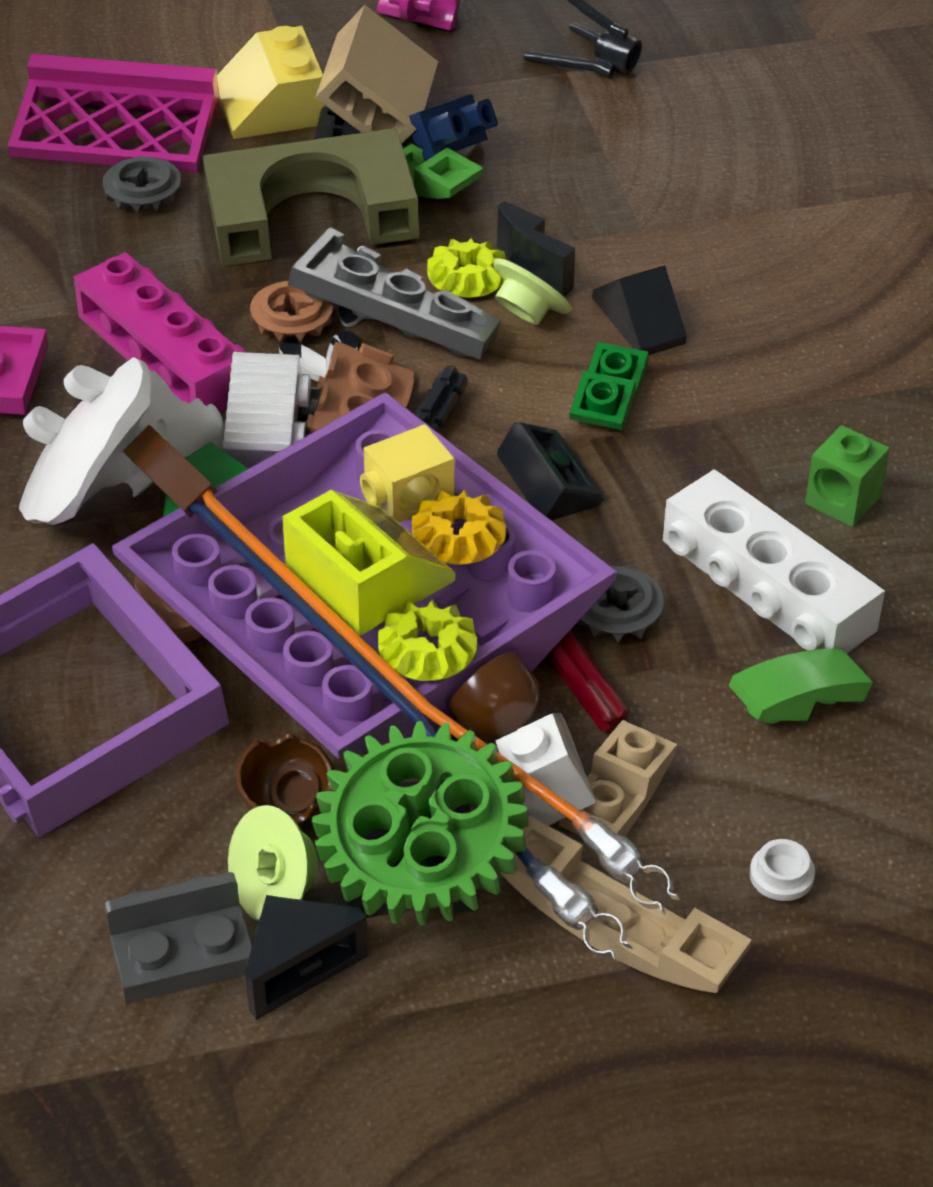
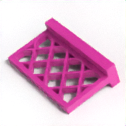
[7,53,221,173]

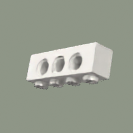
[663,469,885,653]

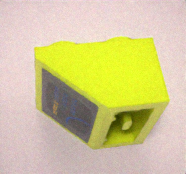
[282,490,455,636]

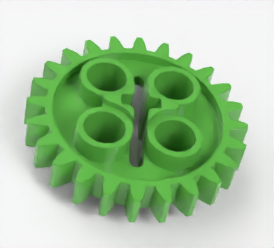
[312,721,529,926]

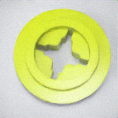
[427,237,506,298]
[378,598,477,681]

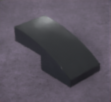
[497,201,575,297]

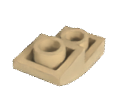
[559,720,677,844]

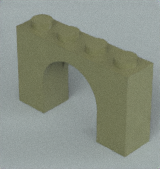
[202,128,420,267]

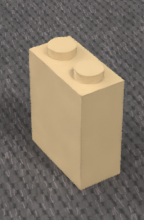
[315,5,438,144]

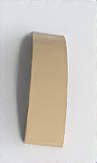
[500,815,752,993]

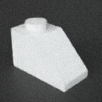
[496,713,596,826]

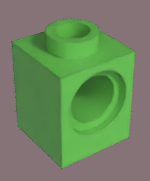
[805,425,890,527]

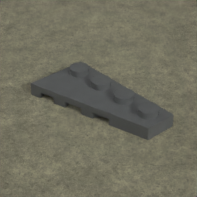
[288,227,501,360]

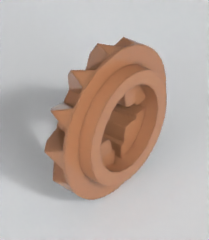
[250,281,333,342]

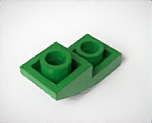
[569,342,649,430]

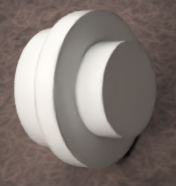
[750,839,815,901]

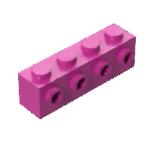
[74,252,246,413]

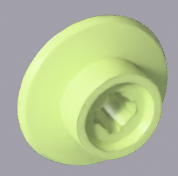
[494,258,573,325]
[228,805,318,921]

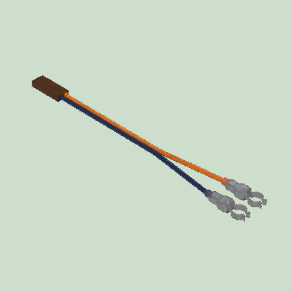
[123,425,680,964]

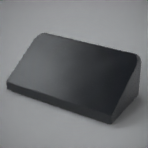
[497,422,604,520]

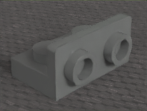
[104,872,252,1004]

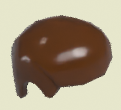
[449,652,540,745]
[236,733,335,828]

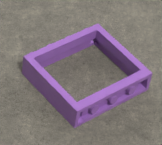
[0,543,229,838]

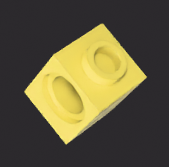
[360,424,455,523]

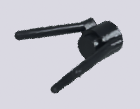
[523,0,642,77]

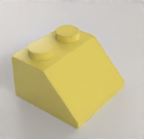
[217,26,325,139]

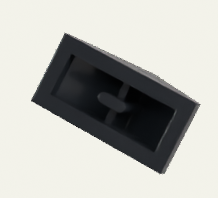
[592,265,687,355]
[245,895,368,1020]

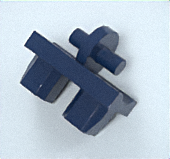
[409,94,498,161]

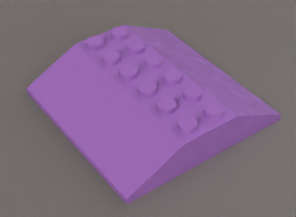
[112,392,616,759]

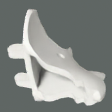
[19,357,225,525]

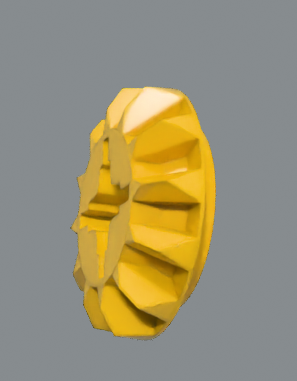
[411,489,506,565]

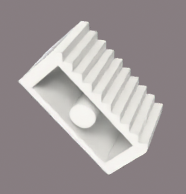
[223,352,311,469]

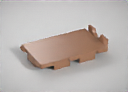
[306,342,415,434]

